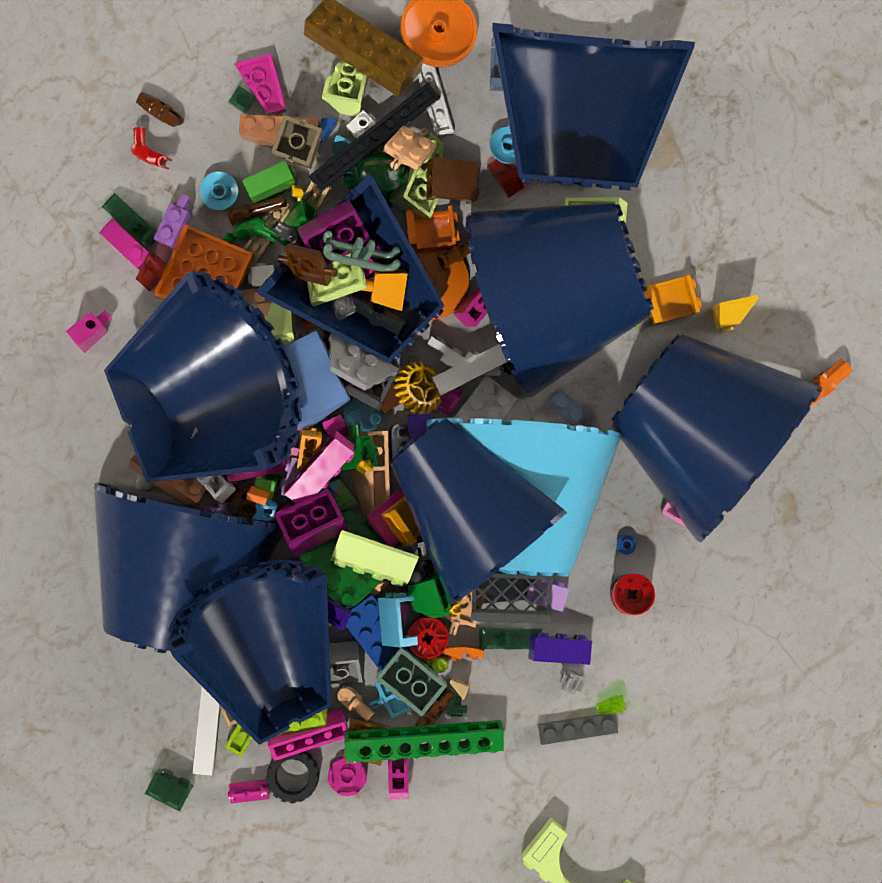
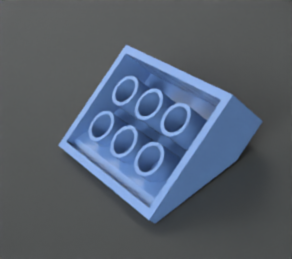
[285,331,350,429]

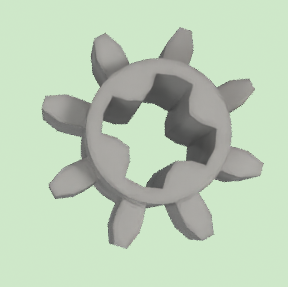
[560,670,584,695]

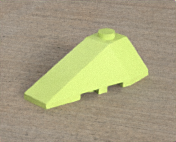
[389,132,444,219]

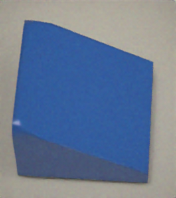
[320,118,337,142]

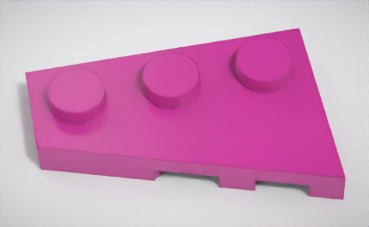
[234,53,287,116]

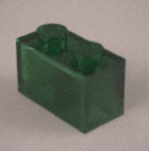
[145,768,194,812]

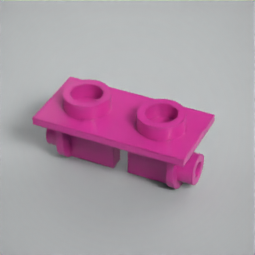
[228,779,270,804]

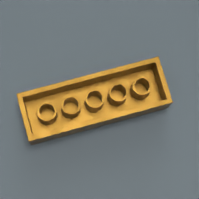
[304,0,423,97]

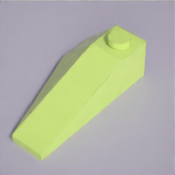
[322,60,368,117]

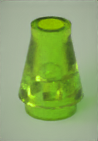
[596,694,627,715]

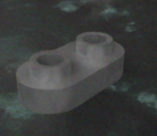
[389,423,409,460]

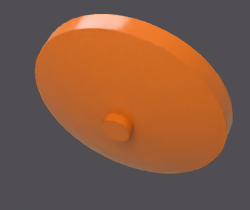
[400,0,477,68]
[415,249,469,320]

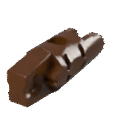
[136,92,184,127]
[415,687,454,726]

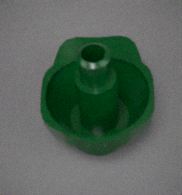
[343,153,409,208]

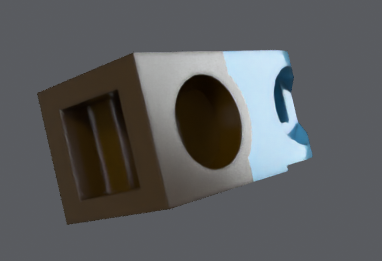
[237,492,277,521]

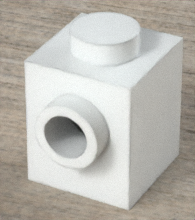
[347,110,377,139]
[248,263,276,288]

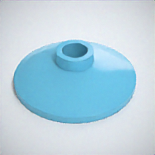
[489,126,516,164]
[200,172,239,211]

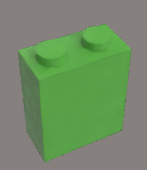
[242,160,299,204]

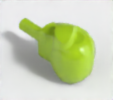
[418,655,449,673]

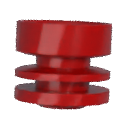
[610,573,655,615]
[407,615,449,659]

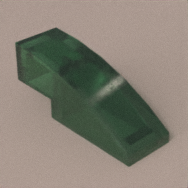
[102,193,157,249]
[479,628,542,650]

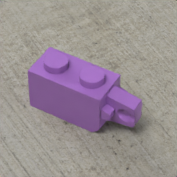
[154,194,191,250]

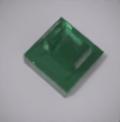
[447,696,467,717]

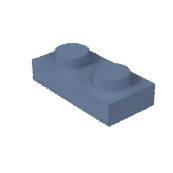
[548,389,589,426]

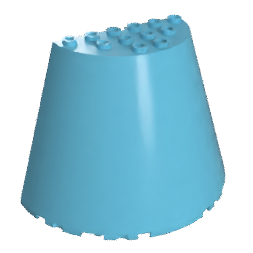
[426,418,621,576]

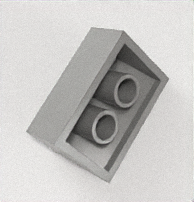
[329,641,363,687]

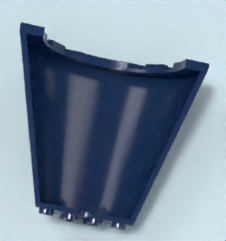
[256,174,445,363]
[391,418,567,604]
[167,560,331,745]

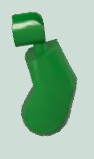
[223,218,279,244]

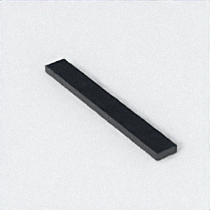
[309,83,440,193]

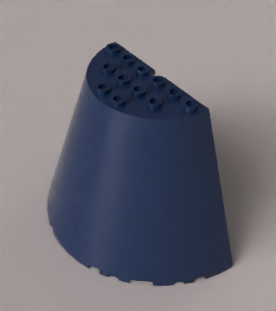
[492,23,695,191]
[466,202,654,397]
[104,271,302,483]
[611,334,822,542]
[94,482,283,653]

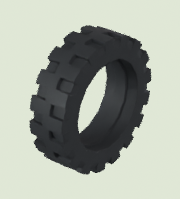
[266,751,320,804]

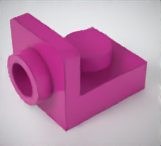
[436,387,463,416]

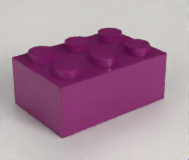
[297,200,371,266]
[274,489,349,557]

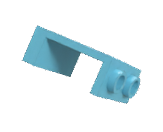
[378,592,418,647]

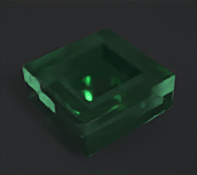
[228,86,256,114]

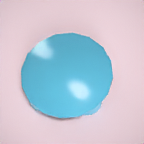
[343,397,382,432]

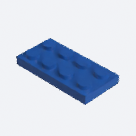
[346,593,416,670]

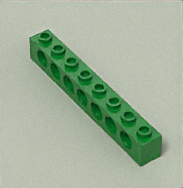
[344,720,504,763]

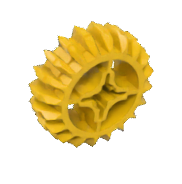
[394,361,443,414]

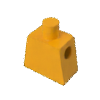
[362,270,408,311]
[297,427,322,469]

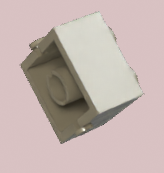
[271,115,324,169]

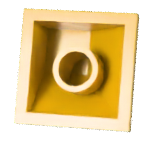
[711,295,759,333]

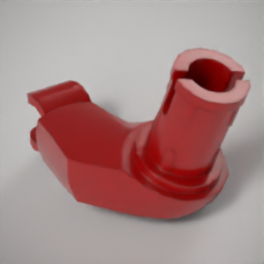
[130,127,172,170]

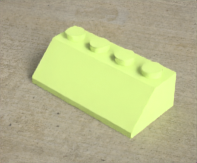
[331,530,419,587]

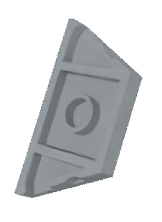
[329,333,399,391]

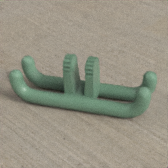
[323,231,401,272]

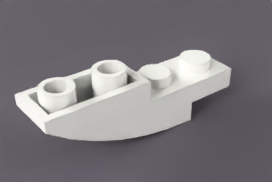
[427,336,501,377]

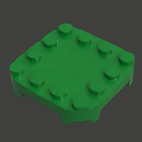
[299,510,384,608]

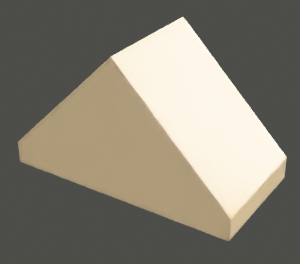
[302,181,333,213]

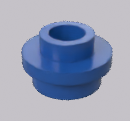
[617,535,636,555]

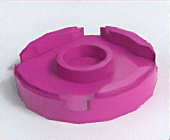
[328,757,367,796]

